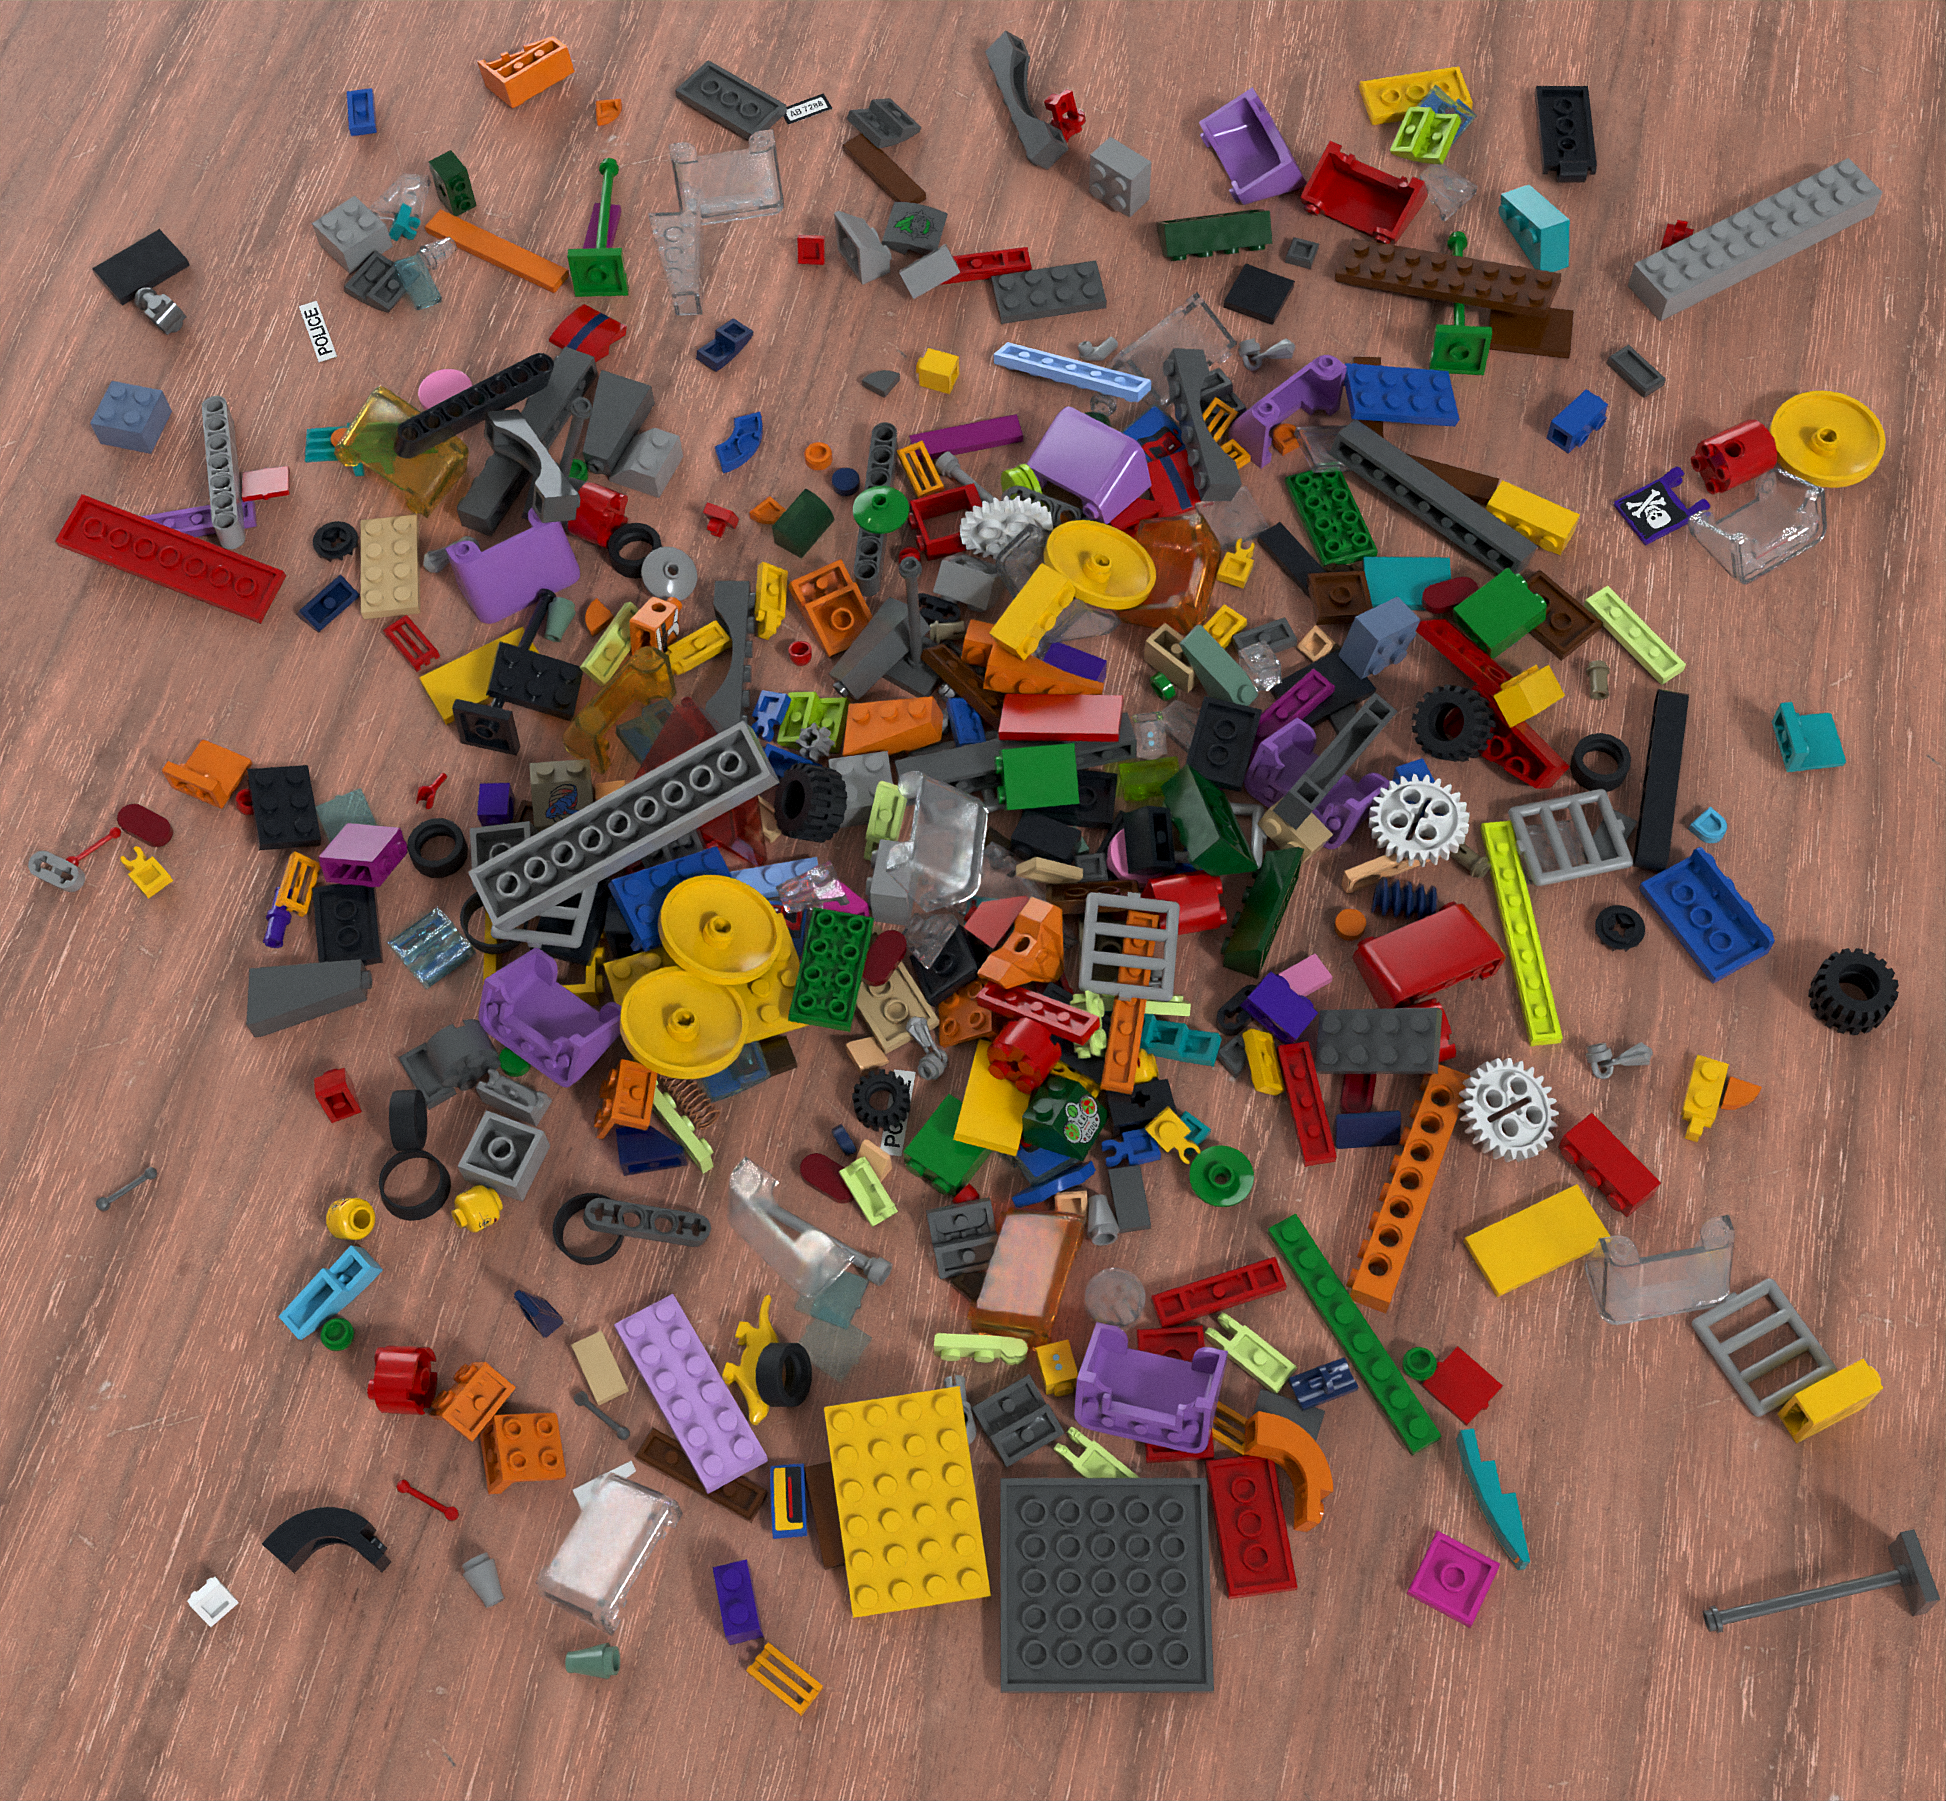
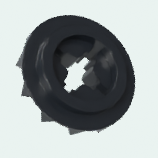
[313,521,358,562]
[1595,905,1645,952]

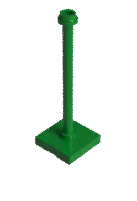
[567,158,629,297]
[1429,231,1492,375]

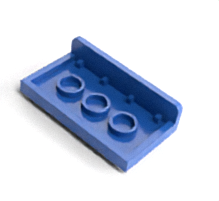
[1344,363,1460,427]
[608,846,733,952]
[1638,847,1775,984]

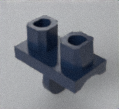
[1288,1357,1359,1411]

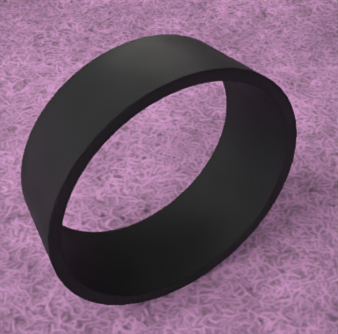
[460,892,529,954]
[379,1149,451,1221]
[553,1193,624,1265]

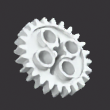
[960,496,1053,559]
[1368,774,1469,867]
[1458,1058,1559,1162]

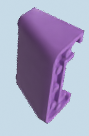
[1199,87,1307,205]
[1228,355,1347,469]
[1027,406,1152,524]
[445,508,580,624]
[1244,717,1390,849]
[479,948,622,1087]
[1074,1322,1228,1453]

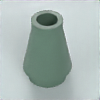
[544,597,576,642]
[565,1643,620,1679]

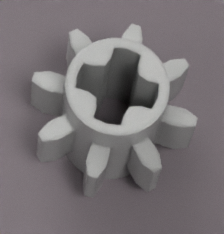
[795,723,835,762]

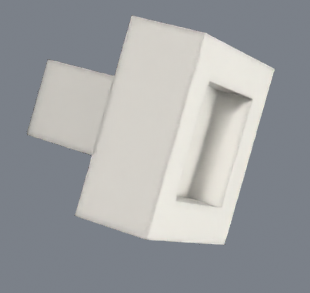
[187,1577,239,1627]

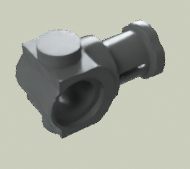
[134,287,187,335]

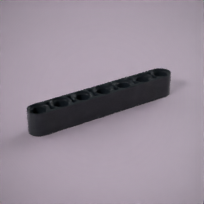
[393,353,554,459]
[1633,689,1689,872]

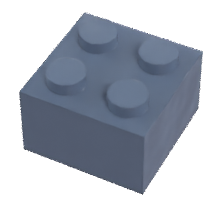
[90,381,172,454]
[1338,596,1420,679]

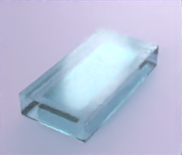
[394,254,442,310]

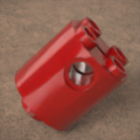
[1691,419,1777,495]
[1140,870,1227,935]

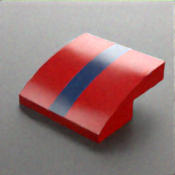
[549,304,627,363]
[1147,449,1212,520]

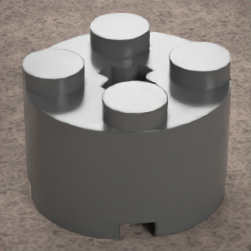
[425,1019,501,1091]

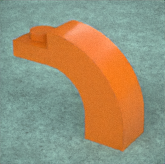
[1244,1411,1333,1532]

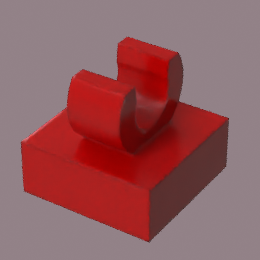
[1660,219,1694,250]
[797,235,825,265]
[703,502,739,538]

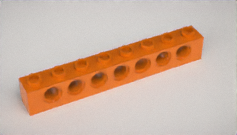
[1346,1064,1471,1314]

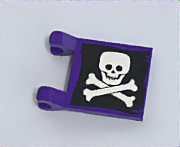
[1613,467,1711,546]

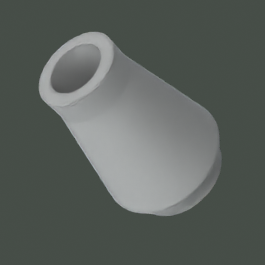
[1087,1195,1120,1246]
[462,1552,505,1608]

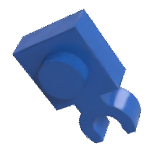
[751,690,791,743]
[1101,1128,1161,1167]

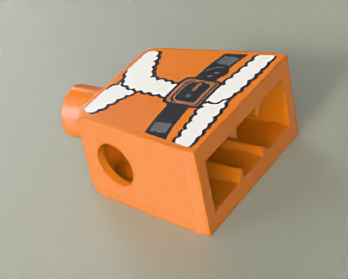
[629,597,682,667]

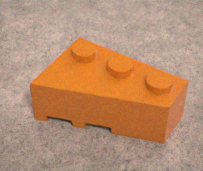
[477,36,575,108]
[843,696,944,757]

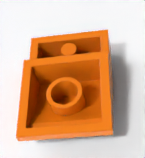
[788,559,873,658]

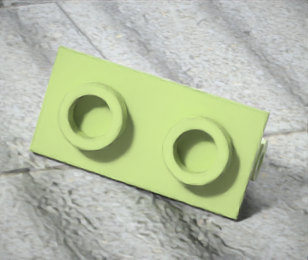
[1070,990,1107,1059]
[839,1157,898,1227]

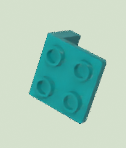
[1771,702,1846,772]

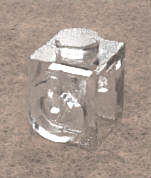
[1238,640,1281,692]

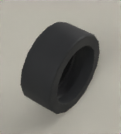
[608,523,662,579]
[1570,733,1631,792]
[407,818,468,878]
[389,1089,428,1151]
[756,1343,812,1407]

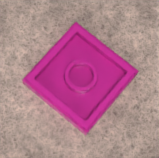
[1406,1530,1500,1628]

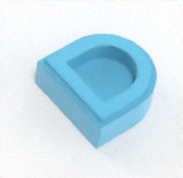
[1688,807,1727,843]

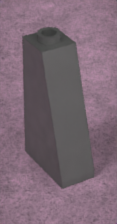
[583,370,655,476]
[829,597,931,701]
[246,959,372,1038]

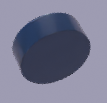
[832,468,860,496]
[831,1124,857,1156]

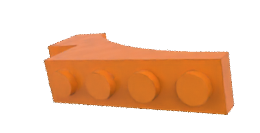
[961,619,1104,695]

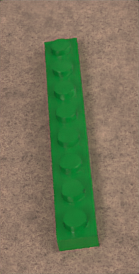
[1267,1213,1442,1456]

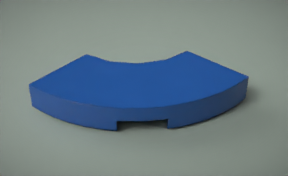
[715,412,763,474]
[1012,1160,1096,1208]

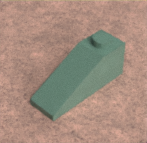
[1179,625,1258,706]

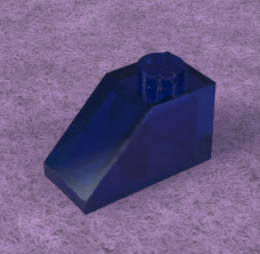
[616,1125,688,1176]

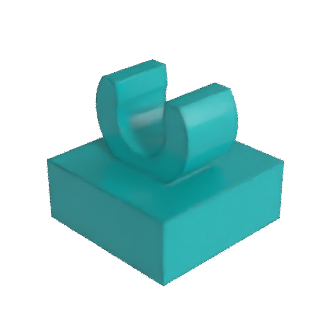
[389,203,421,241]

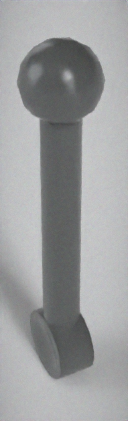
[942,639,986,676]
[96,1167,157,1211]
[574,1391,630,1440]

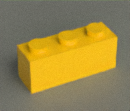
[1486,480,1580,556]
[989,563,1076,661]
[1493,664,1565,728]

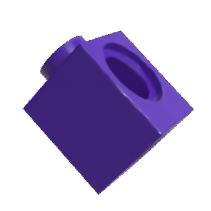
[477,783,515,827]

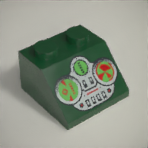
[1022,1073,1109,1161]

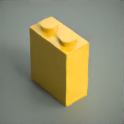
[1777,1358,1883,1444]

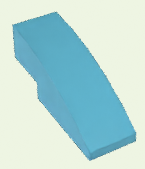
[279,1245,383,1340]

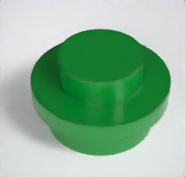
[320,1318,355,1351]
[1402,1347,1437,1381]

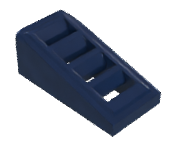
[514,1290,564,1338]

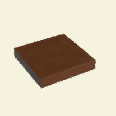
[1306,571,1373,625]

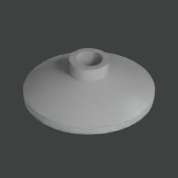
[641,547,697,601]

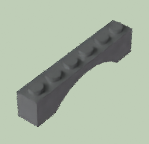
[985,30,1069,170]
[1163,348,1242,501]
[484,409,580,523]
[704,581,756,734]
[1273,693,1398,830]

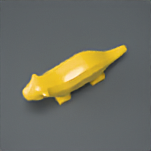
[722,1295,780,1426]

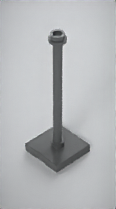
[521,397,592,532]
[882,557,958,698]
[1703,1529,1940,1633]

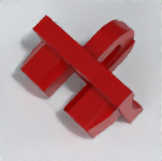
[1044,89,1086,143]

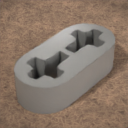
[28,851,85,892]

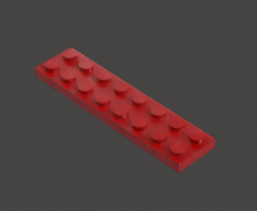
[55,494,286,624]

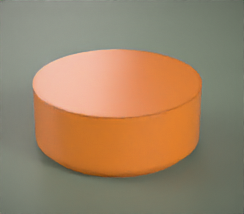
[804,442,833,470]
[1334,909,1366,941]

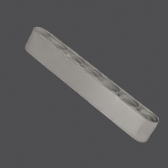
[202,396,246,549]

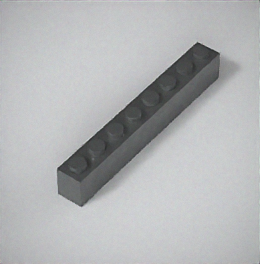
[457,347,598,537]
[1329,419,1538,574]
[895,712,1137,806]

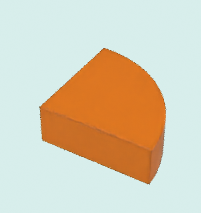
[596,99,622,126]
[749,496,790,524]
[585,598,614,637]
[1720,1076,1762,1110]

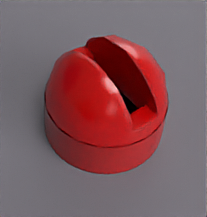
[898,546,921,565]
[788,641,812,666]
[236,789,253,815]
[951,1183,980,1204]

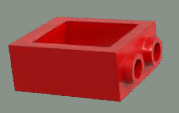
[907,483,983,561]

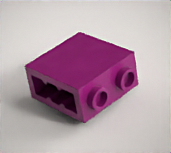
[318,823,408,887]

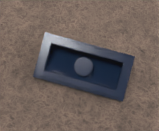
[296,574,360,633]
[1333,1110,1401,1149]

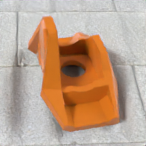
[976,897,1064,989]

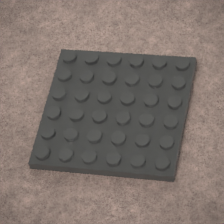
[1000,1478,1214,1693]

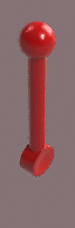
[66,827,121,867]
[396,1480,459,1521]

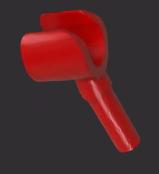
[416,773,447,809]

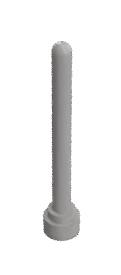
[935,452,994,504]
[755,1197,893,1286]

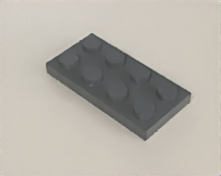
[675,60,787,143]
[991,260,1107,324]
[1315,1008,1442,1074]

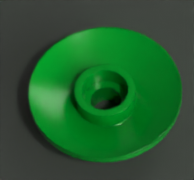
[853,486,909,534]
[1189,1145,1254,1207]

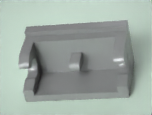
[899,244,960,299]
[476,1068,552,1127]

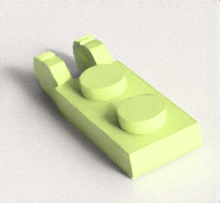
[864,780,910,861]
[1204,1312,1297,1394]
[934,1333,1028,1365]
[1053,1427,1140,1478]

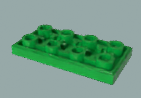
[1284,463,1378,568]
[788,907,874,1032]

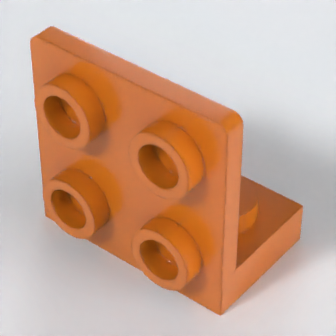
[162,740,253,809]
[939,977,1012,1048]
[593,1059,658,1140]
[429,1362,516,1442]
[480,1413,566,1494]

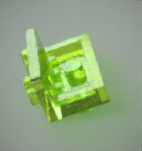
[1118,756,1180,801]

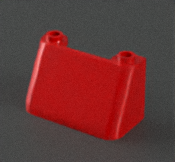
[1300,141,1428,245]
[1352,901,1506,1009]

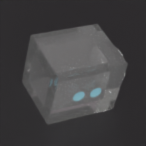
[1132,711,1167,760]

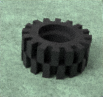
[852,1069,911,1132]

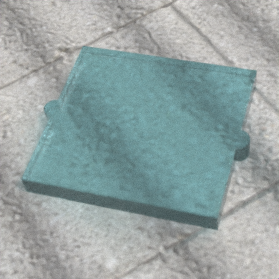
[316,788,377,843]
[794,1261,869,1330]
[798,1307,872,1383]

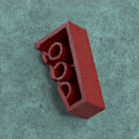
[1444,685,1570,789]

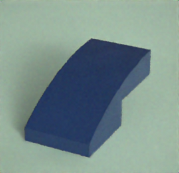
[696,318,754,372]

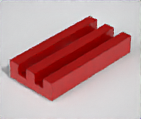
[383,615,440,672]

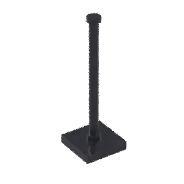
[452,589,556,756]

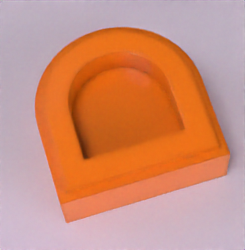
[1272,423,1306,456]

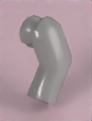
[1078,337,1118,361]

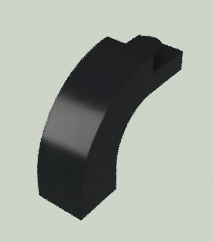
[262,1507,391,1574]

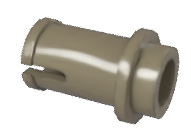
[930,620,966,644]
[1586,660,1610,700]
[1450,843,1491,879]

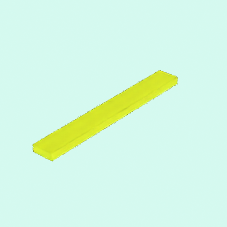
[1480,820,1563,1046]

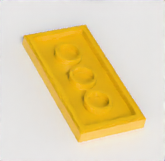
[1359,66,1473,125]
[419,627,540,725]
[953,1039,1031,1156]
[1463,1184,1612,1298]

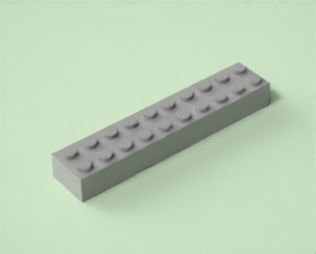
[1628,158,1883,321]
[468,720,780,932]

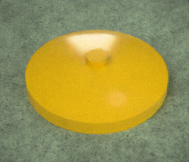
[1769,391,1886,488]
[1043,520,1156,610]
[658,875,783,985]
[619,966,749,1079]

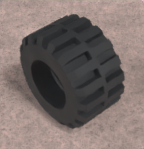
[1412,685,1496,762]
[773,763,848,843]
[1808,948,1899,1035]

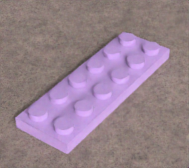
[614,1294,768,1494]

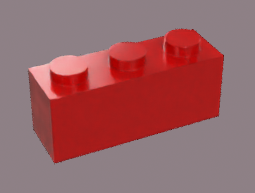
[1558,1112,1661,1217]

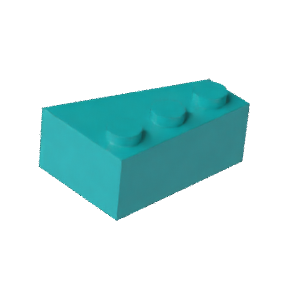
[1499,185,1570,272]

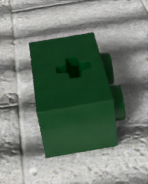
[428,150,477,217]

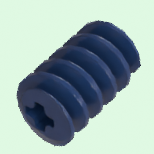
[1371,876,1438,921]

